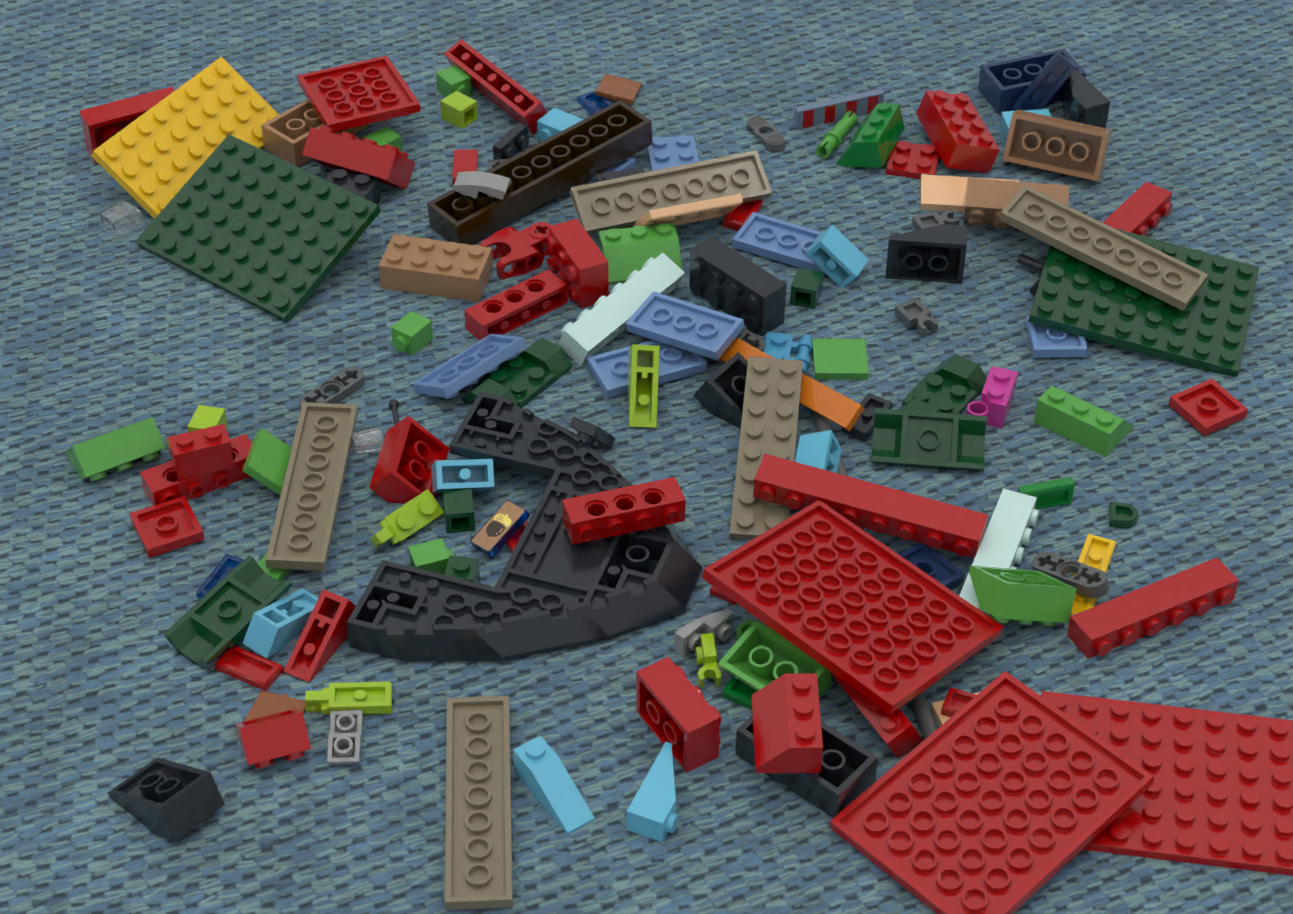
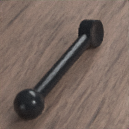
[389,399,399,425]

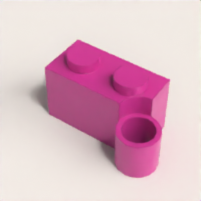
[966,366,1018,429]

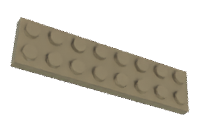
[570,150,773,235]
[999,185,1208,311]
[730,357,803,540]
[266,402,358,571]
[445,696,513,910]

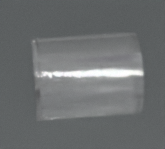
[352,427,383,456]

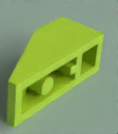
[628,344,660,428]

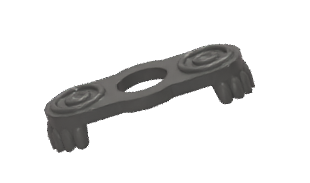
[746,116,786,153]

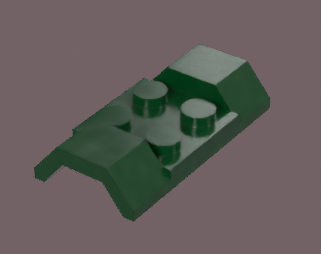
[462,337,573,408]
[899,354,987,414]
[871,408,987,471]
[164,555,293,668]

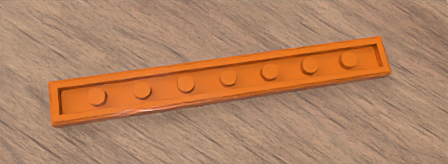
[719,337,865,432]

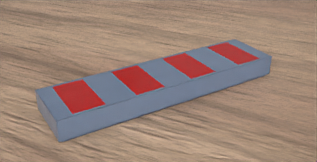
[794,89,884,130]

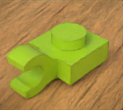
[695,633,721,688]

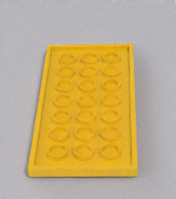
[91,57,279,219]

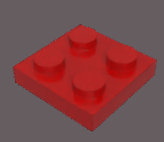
[886,141,940,179]
[1168,379,1248,436]
[129,496,205,558]

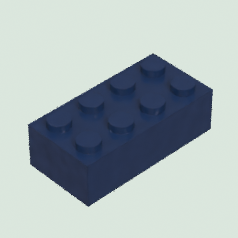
[978,49,1086,114]

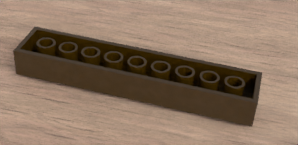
[427,100,653,245]

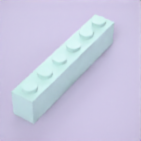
[558,253,685,365]
[959,489,1039,617]

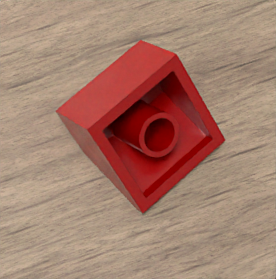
[166,424,234,481]
[235,708,311,769]

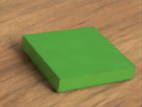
[812,339,869,380]
[242,428,292,496]

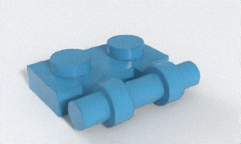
[763,332,813,374]

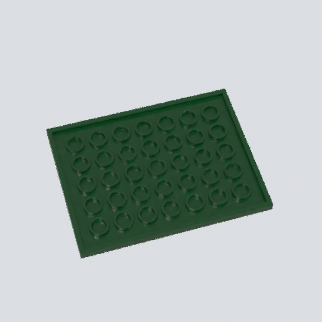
[135,134,381,323]
[1028,229,1259,377]

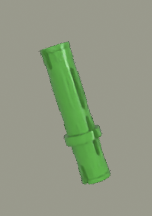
[815,111,858,159]

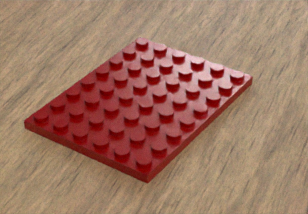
[702,500,1004,715]
[830,671,1154,914]
[1041,691,1293,876]

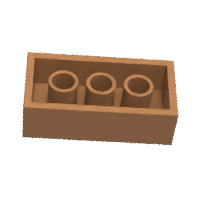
[261,99,367,167]
[1003,110,1112,181]
[963,178,1070,229]
[378,234,493,302]

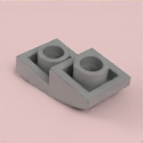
[452,171,510,200]
[674,609,734,657]
[327,710,363,765]

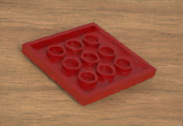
[297,55,421,132]

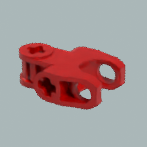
[479,222,551,280]

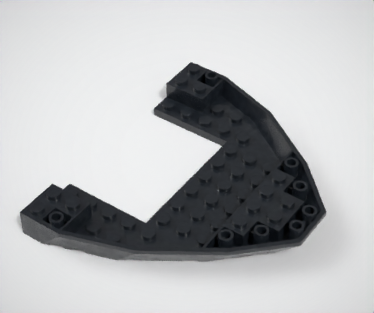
[347,392,702,661]

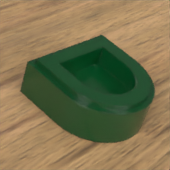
[1109,502,1139,529]

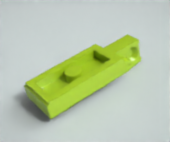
[370,489,444,548]
[305,682,392,715]

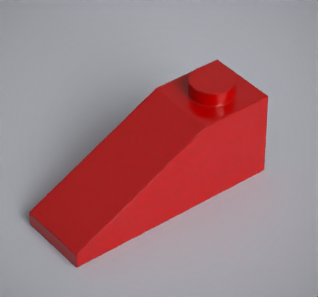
[283,589,356,683]

